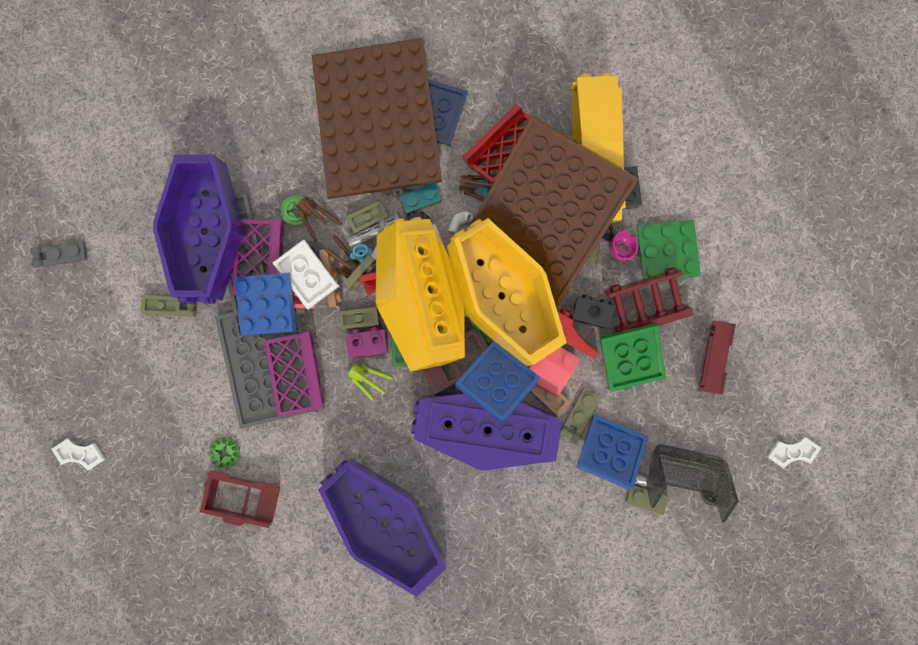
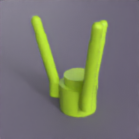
[348,363,393,400]

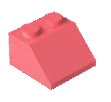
[529,347,580,397]

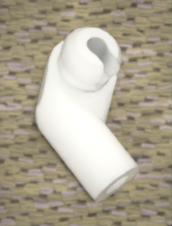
[448,211,473,233]

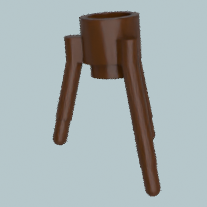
[459,174,495,202]
[296,196,342,241]
[324,235,360,279]

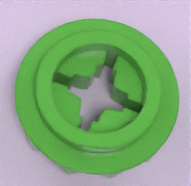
[281,195,311,226]
[208,437,240,468]

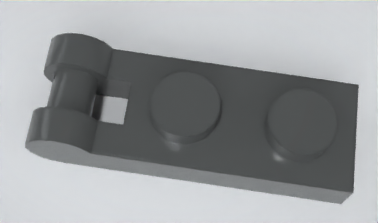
[30,240,87,268]

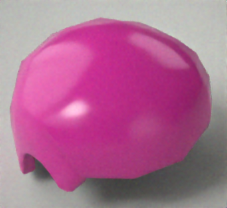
[609,230,638,261]

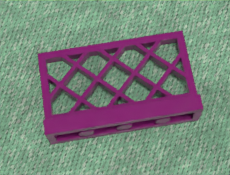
[232,219,284,296]
[265,332,326,417]

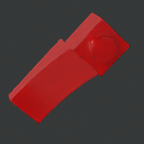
[556,308,599,359]

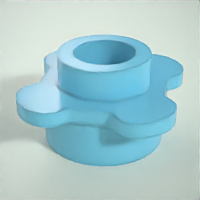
[350,244,373,263]

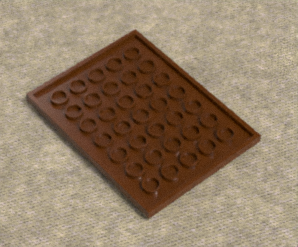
[311,38,442,199]
[469,116,639,308]

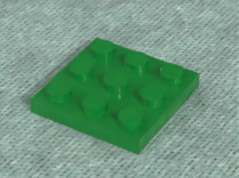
[637,220,701,279]
[599,323,666,392]

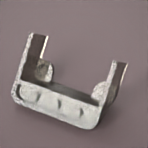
[646,444,739,523]

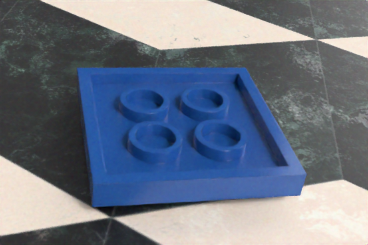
[234,273,296,335]
[455,341,541,424]
[576,414,648,491]

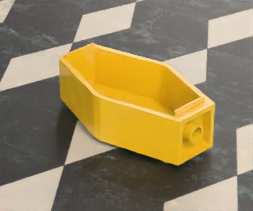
[569,73,625,223]
[376,217,465,372]
[447,218,567,366]

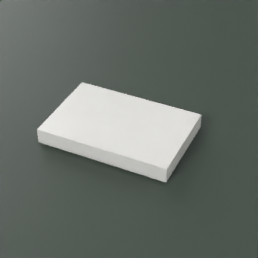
[273,239,340,310]

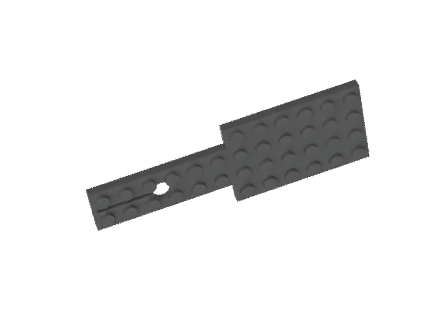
[215,193,316,429]

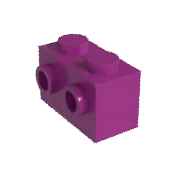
[346,327,388,358]

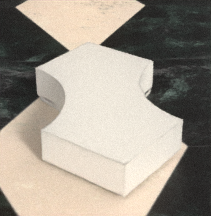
[766,436,821,468]
[52,438,105,470]

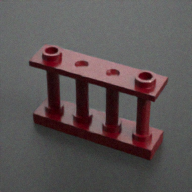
[604,267,694,333]

